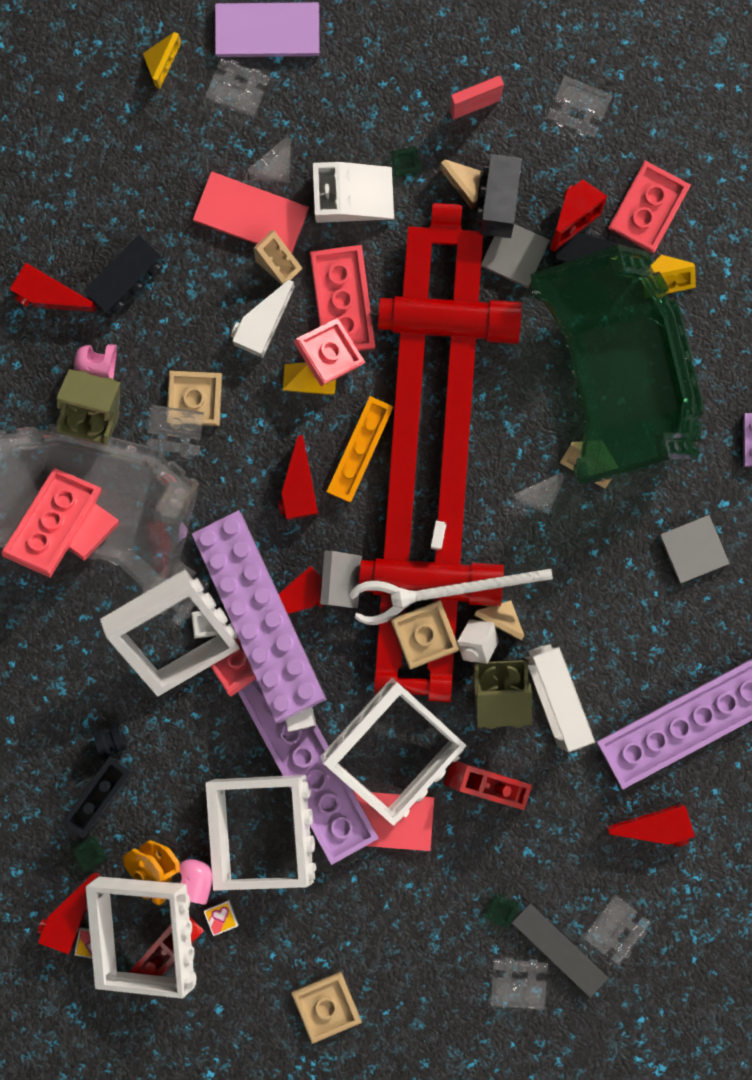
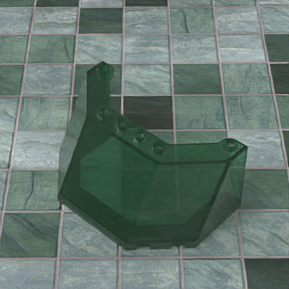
[530,245,704,484]

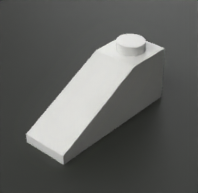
[231,280,295,358]

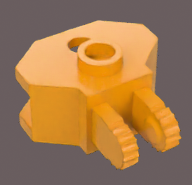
[123,840,180,906]

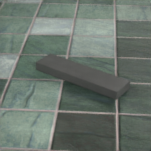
[511,902,608,998]

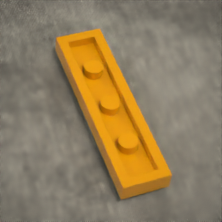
[327,396,394,503]

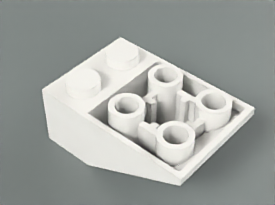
[313,162,394,223]

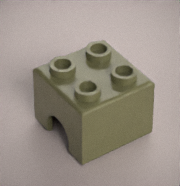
[57,369,120,445]
[474,660,532,729]

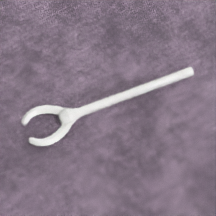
[350,569,553,625]

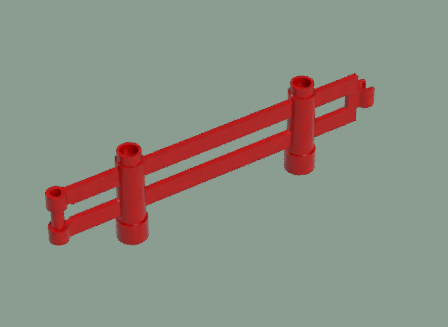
[359,203,522,702]

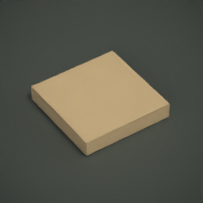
[166,371,222,426]
[391,600,460,669]
[291,971,362,1044]

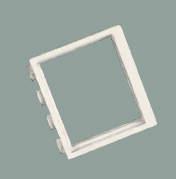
[100,570,240,697]
[524,644,595,752]
[319,678,467,826]
[206,775,317,891]
[86,877,196,998]

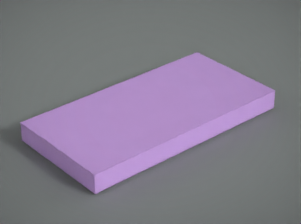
[215,2,320,57]

